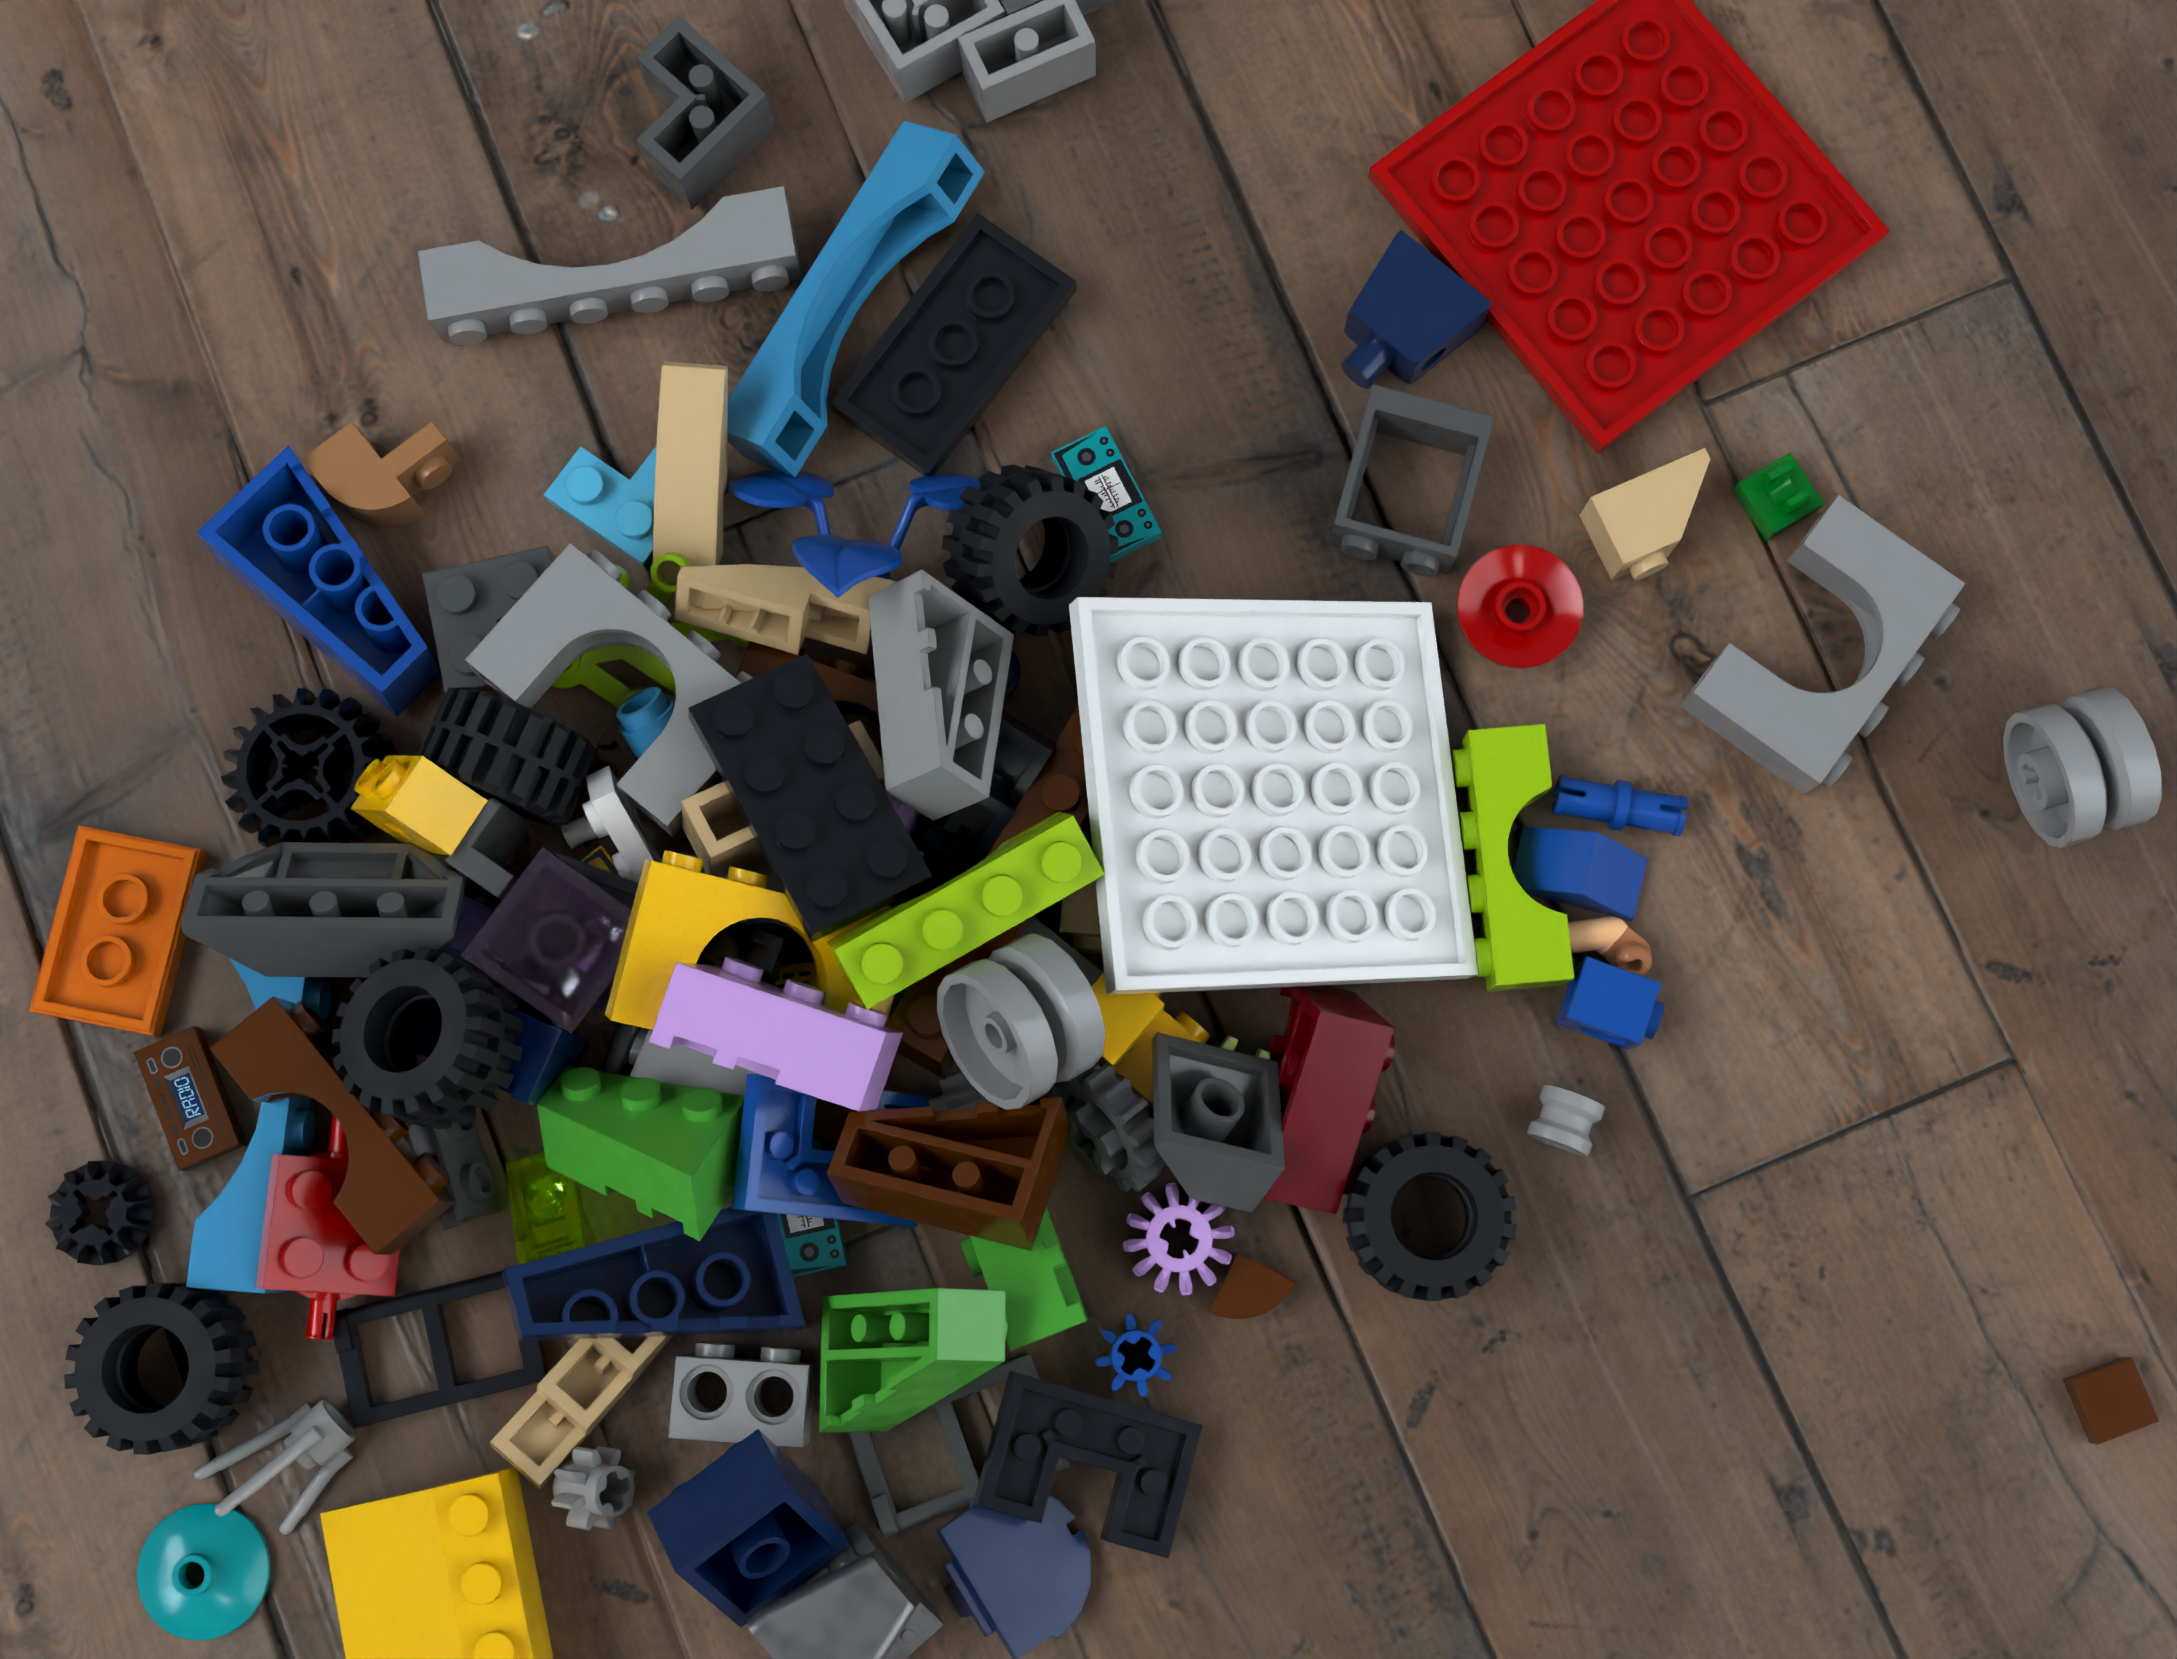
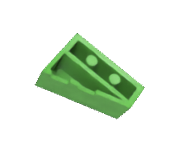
[537,1066,745,1241]
[819,1288,1008,1432]

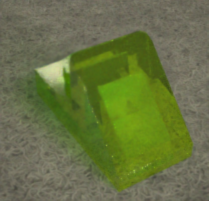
[506,1152,597,1265]

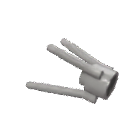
[194,1399,357,1535]

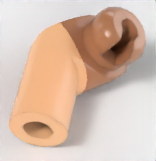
[1568,916,1652,976]

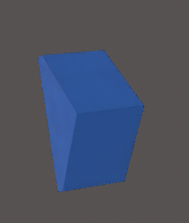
[1512,827,1648,921]

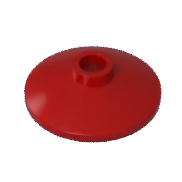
[1457,545,1584,669]

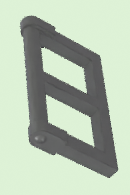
[848,1354,1072,1539]

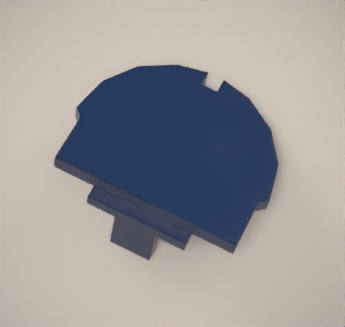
[936,1495,1091,1659]

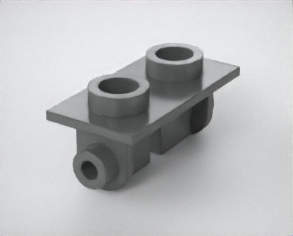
[404,1119,501,1230]

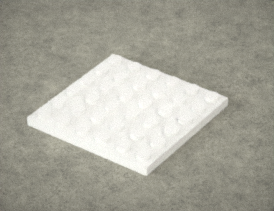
[1069,597,1478,995]

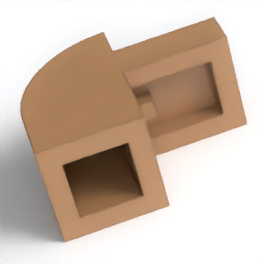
[301,421,462,528]

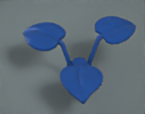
[725,469,981,598]

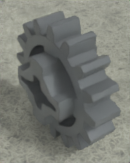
[1051,1062,1167,1192]

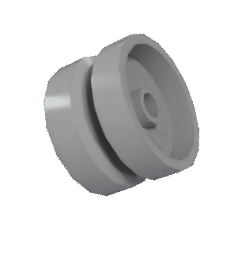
[2003,686,2162,848]
[937,933,1106,1110]

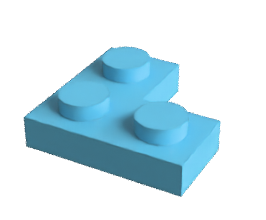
[544,445,657,570]

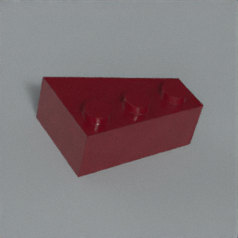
[1263,985,1395,1214]

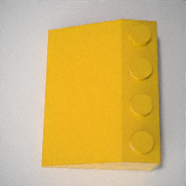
[320,1467,554,1659]

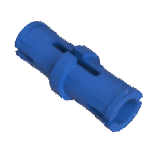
[1552,774,1688,836]

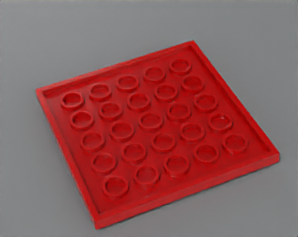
[1368,0,1890,455]

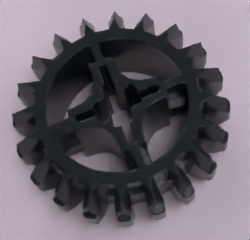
[220,688,394,848]

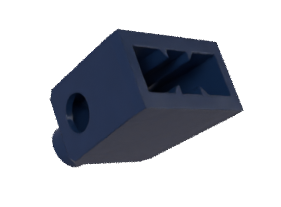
[1341,230,1492,389]

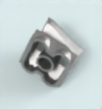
[747,1521,944,1659]

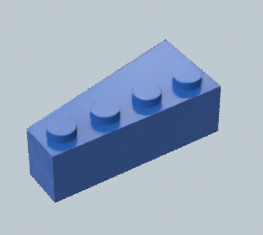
[197,445,441,717]

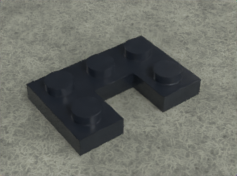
[973,1371,1203,1559]

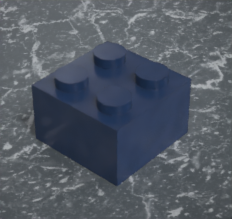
[647,1429,850,1627]

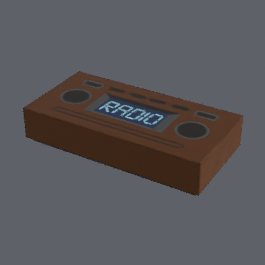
[134,1026,247,1171]

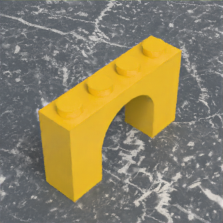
[605,850,895,1030]

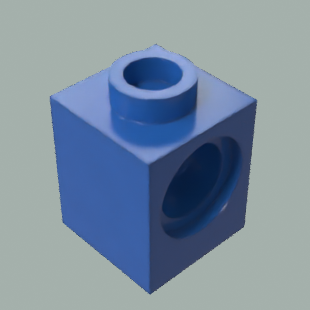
[1555,956,1665,1050]

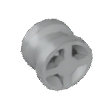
[1526,1085,1605,1157]

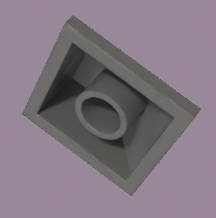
[1152,1032,1285,1213]

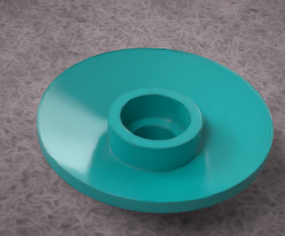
[137,1503,271,1640]

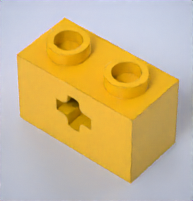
[351,755,488,856]

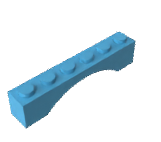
[727,120,985,477]
[186,958,332,1294]

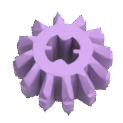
[1123,1183,1235,1296]

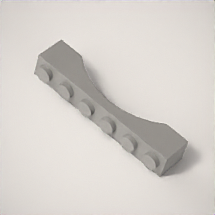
[418,186,803,345]

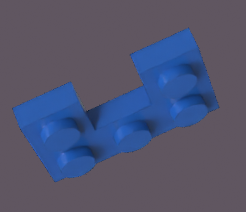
[732,1074,930,1227]

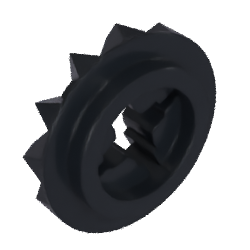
[45,1161,154,1265]

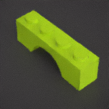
[1452,724,1574,992]
[827,812,1105,1010]

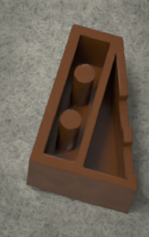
[827,1097,1071,1251]

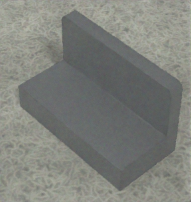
[445,797,535,913]

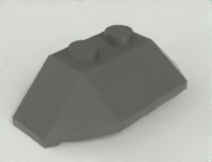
[180,842,465,978]

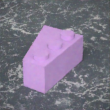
[649,957,903,1111]

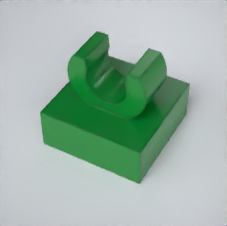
[1732,453,1824,541]

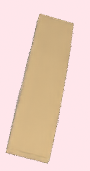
[653,361,728,623]
[674,564,898,655]
[490,1336,673,1489]

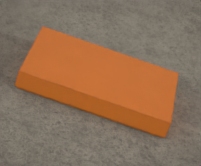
[29,825,208,1038]

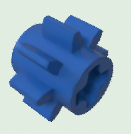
[1095,1313,1177,1397]

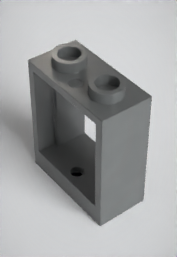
[1329,384,1495,577]

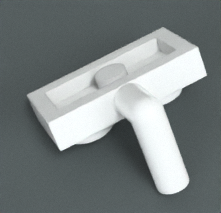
[561,766,662,883]

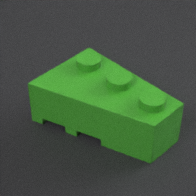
[960,1207,1088,1351]

